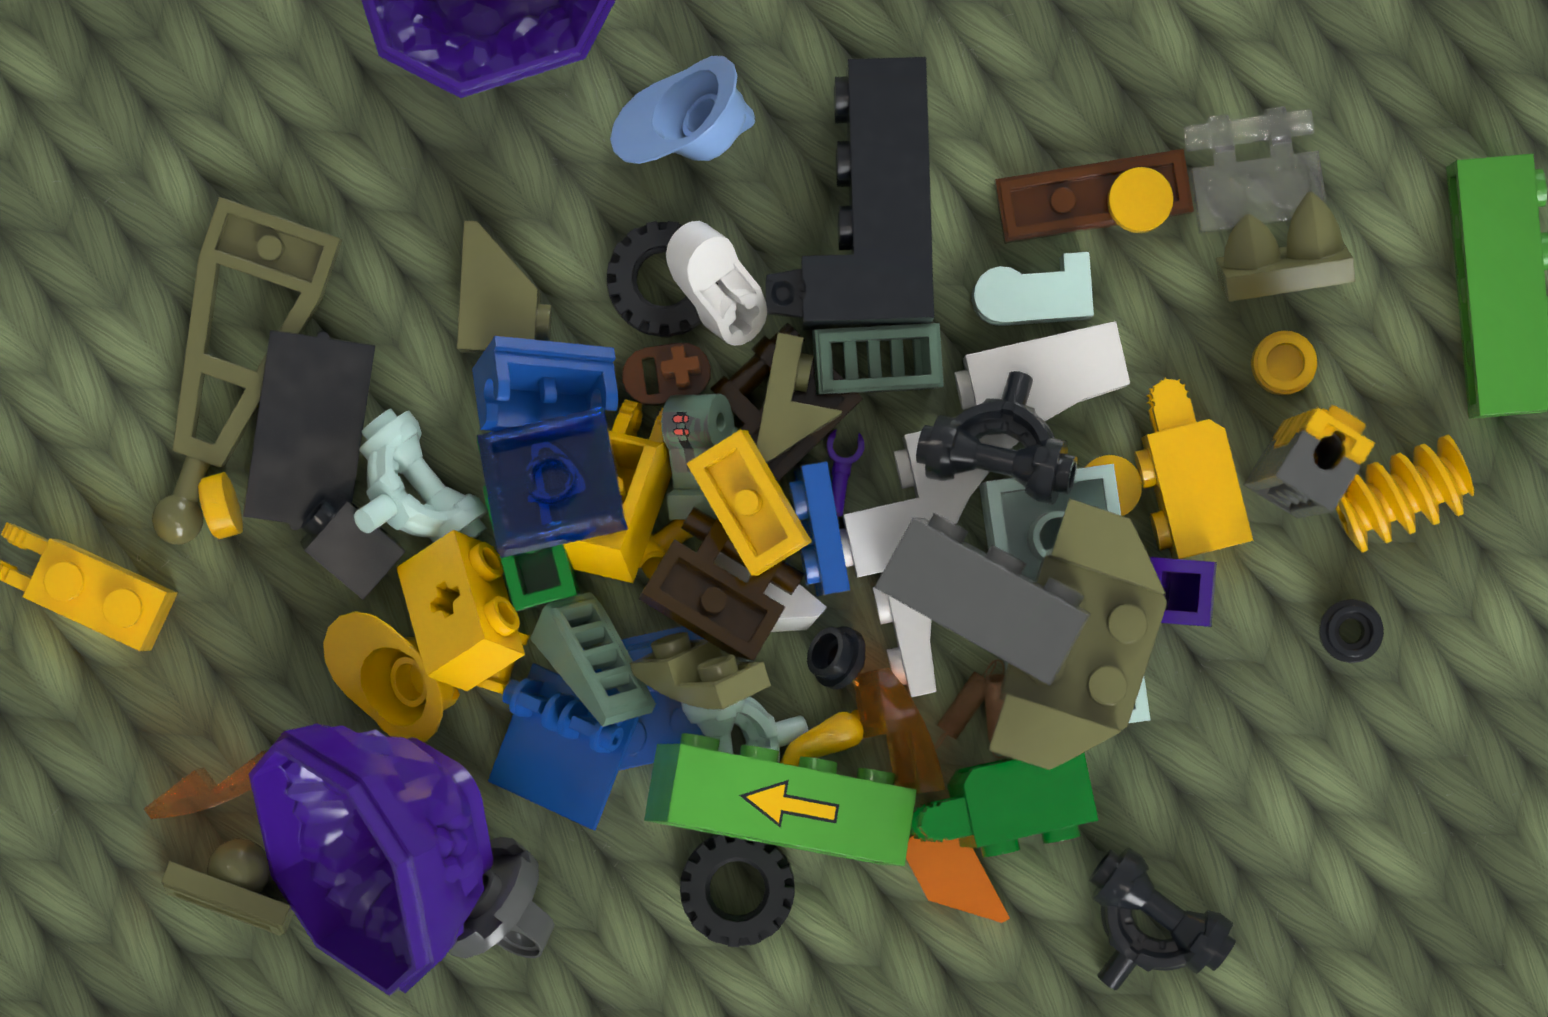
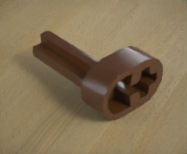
[622,343,711,406]

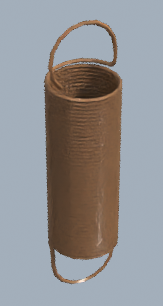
[983,659,1005,758]
[934,661,997,749]

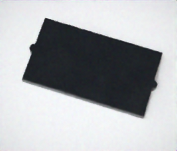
[243,330,375,530]

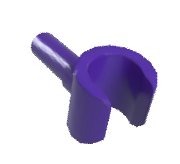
[826,429,865,517]

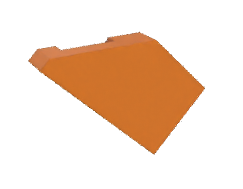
[906,835,1010,923]

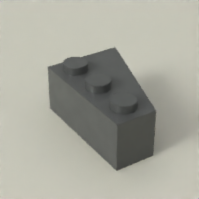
[874,513,1091,685]

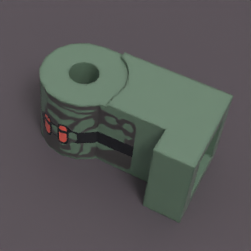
[661,394,737,520]

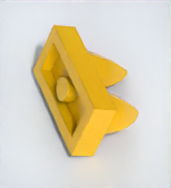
[686,429,812,576]

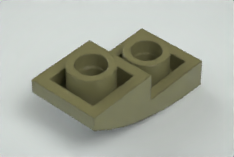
[630,632,771,710]

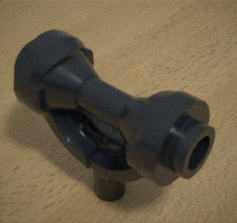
[916,371,1077,505]
[1089,847,1236,990]

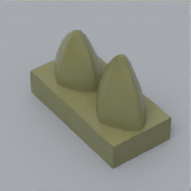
[1216,191,1356,302]

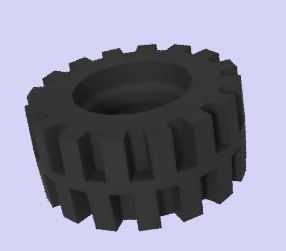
[607,221,718,337]
[680,835,795,947]

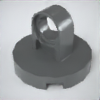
[448,837,555,959]

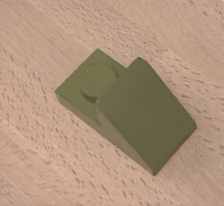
[757,333,842,464]

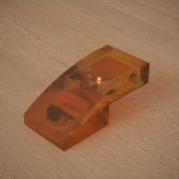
[853,668,945,795]
[144,750,268,819]

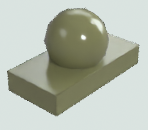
[161,838,293,936]

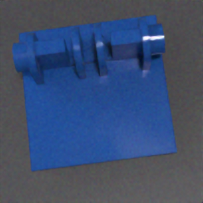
[488,663,639,830]

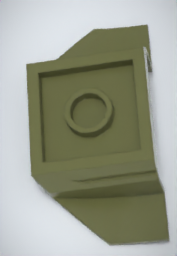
[988,498,1167,770]

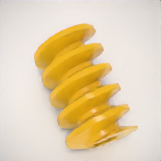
[1335,434,1474,552]

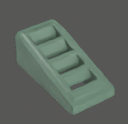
[812,323,944,395]
[530,592,656,727]

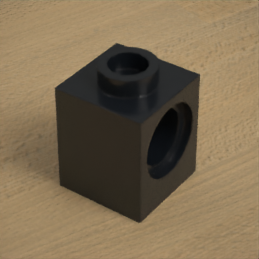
[300,494,405,600]

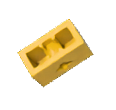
[396,530,525,691]

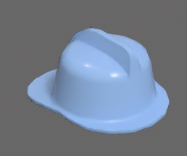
[610,56,755,164]

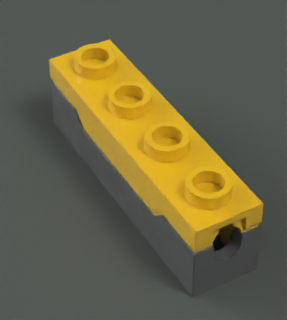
[1243,405,1375,518]

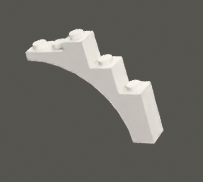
[839,321,1130,697]

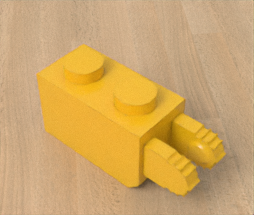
[1134,377,1254,559]
[559,400,672,583]
[0,522,178,651]

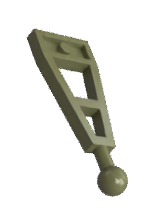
[152,197,343,545]

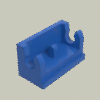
[472,336,618,440]

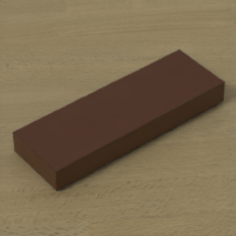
[994,149,1194,244]

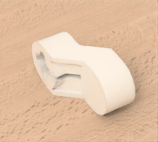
[666,221,767,346]

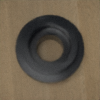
[1319,599,1384,663]
[807,626,866,690]

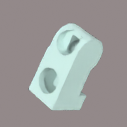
[971,252,1094,326]

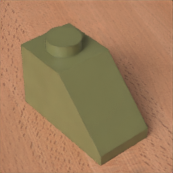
[457,220,552,354]

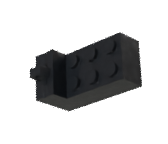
[766,57,934,330]

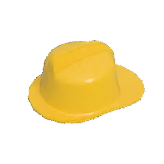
[323,611,460,743]

